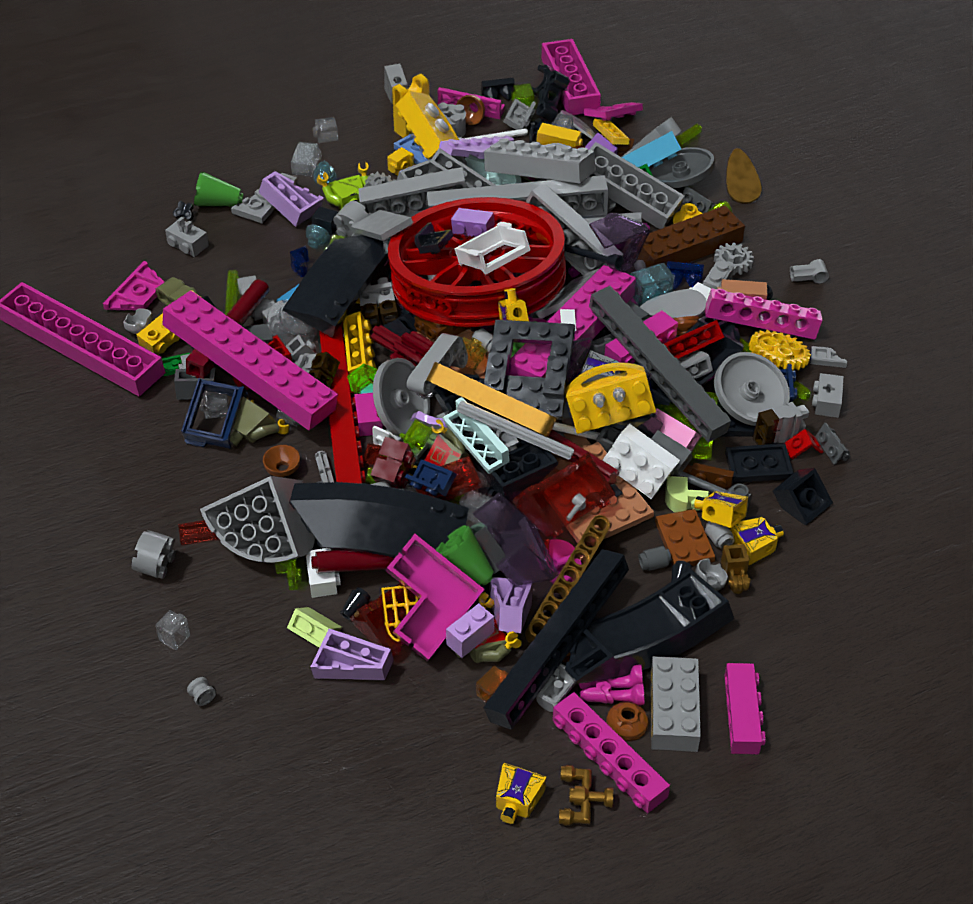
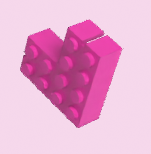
[386,534,484,661]

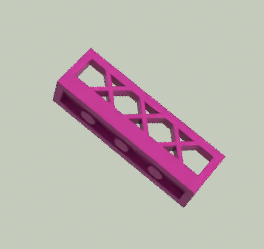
[438,87,505,119]

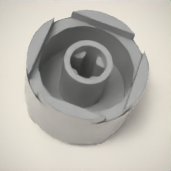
[438,103,466,137]
[333,201,371,238]
[132,530,176,579]

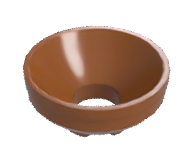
[456,94,485,125]
[673,316,700,336]
[263,445,300,477]
[606,702,648,741]

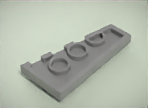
[231,173,297,223]

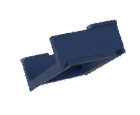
[181,378,248,449]

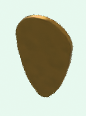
[726,148,762,204]

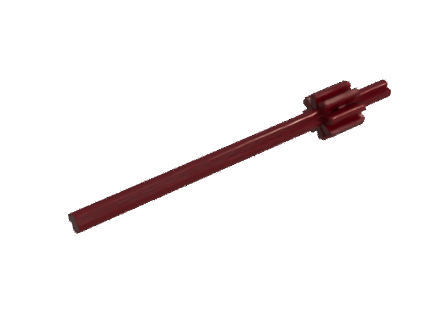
[370,325,619,486]

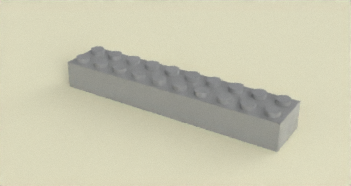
[427,175,608,218]

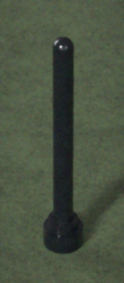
[565,244,623,270]

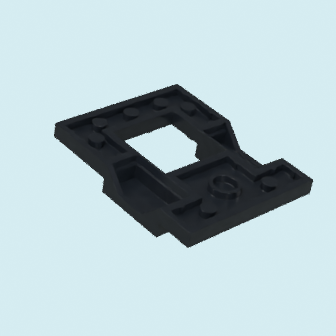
[482,320,575,420]

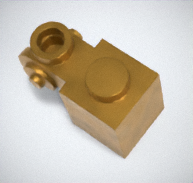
[721,544,751,594]

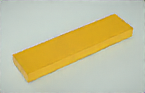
[593,119,629,145]

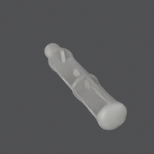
[315,451,334,483]

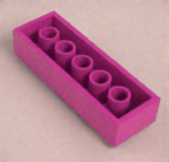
[541,39,601,115]

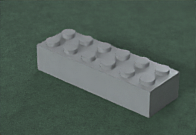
[484,138,595,183]
[589,142,684,229]
[358,167,467,217]
[526,184,623,275]

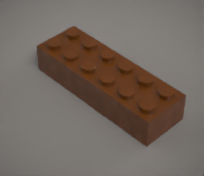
[633,205,745,276]

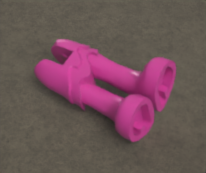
[579,665,644,705]

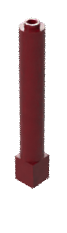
[186,279,269,379]
[311,550,395,573]

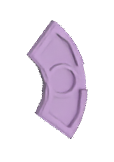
[410,411,448,433]

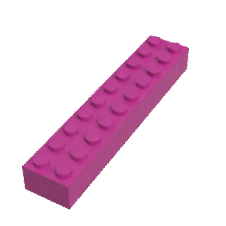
[509,265,636,378]
[0,282,165,397]
[162,290,338,431]

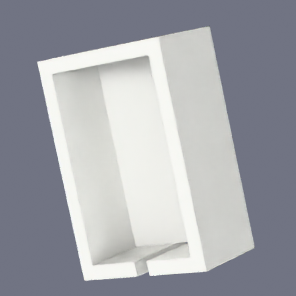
[603,424,680,499]

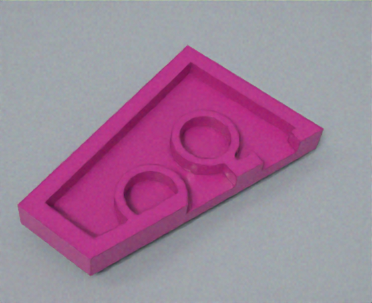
[584,102,643,120]

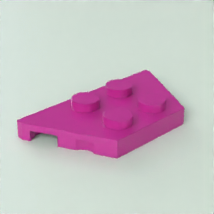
[103,261,164,310]

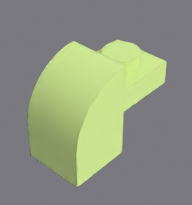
[665,476,708,513]

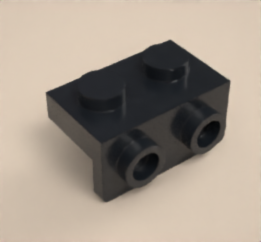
[415,222,453,254]

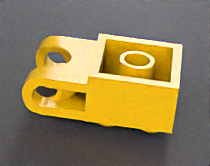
[392,74,429,138]

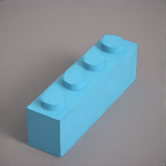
[622,131,681,168]

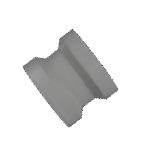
[187,677,216,706]

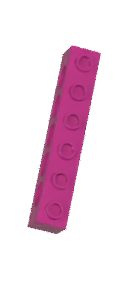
[705,288,822,339]
[553,692,670,814]

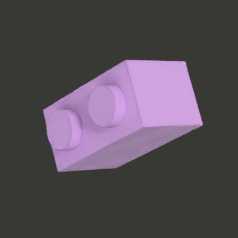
[446,603,494,658]

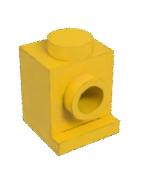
[387,147,414,176]

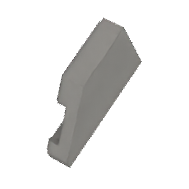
[811,346,847,368]

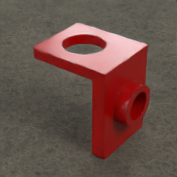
[785,429,823,460]

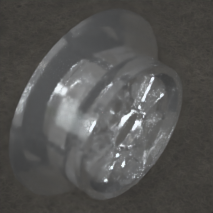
[267,299,317,345]

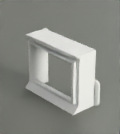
[454,222,531,275]

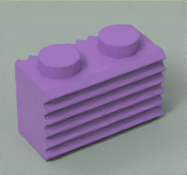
[451,208,495,237]

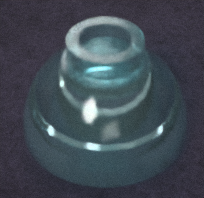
[313,161,337,184]
[306,224,330,248]

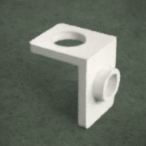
[372,426,402,448]

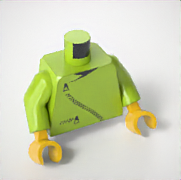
[317,162,369,209]

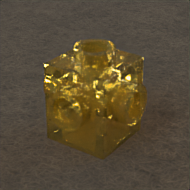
[463,337,487,370]

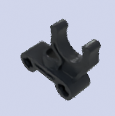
[529,65,570,121]

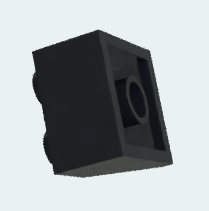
[773,468,833,525]

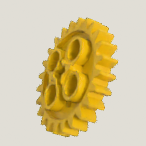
[748,330,811,371]

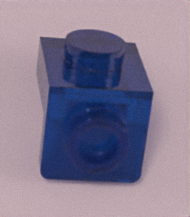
[290,246,309,278]

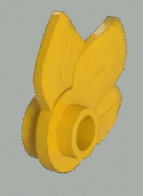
[673,203,703,224]

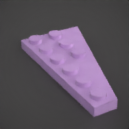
[439,136,514,159]

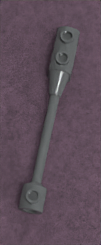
[596,426,753,509]

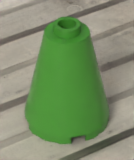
[194,172,244,207]
[436,525,494,586]

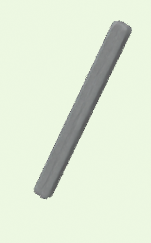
[457,401,574,460]

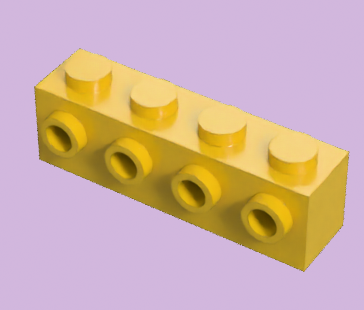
[136,290,201,355]
[343,311,376,386]

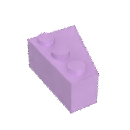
[259,172,324,227]
[489,577,533,633]
[311,629,393,680]

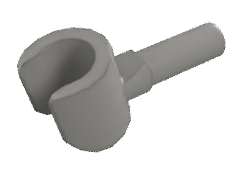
[566,494,586,521]

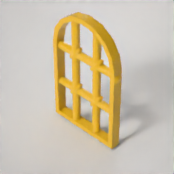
[381,585,418,643]

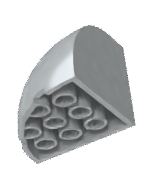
[200,476,315,563]

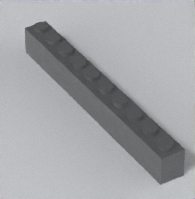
[589,286,731,443]

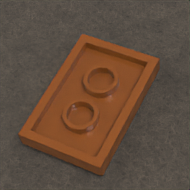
[655,509,715,566]

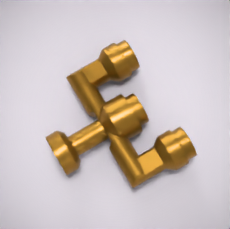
[559,765,613,826]

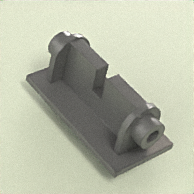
[682,186,716,213]
[815,423,850,465]

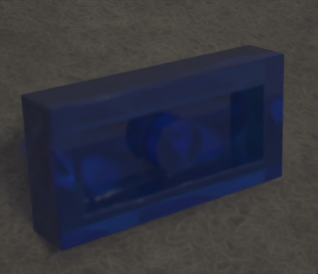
[666,261,704,289]

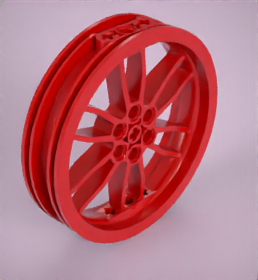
[388,197,566,327]

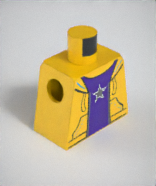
[498,288,529,321]
[694,491,748,528]
[730,517,784,565]
[496,763,546,824]

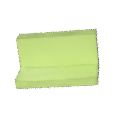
[287,607,342,648]

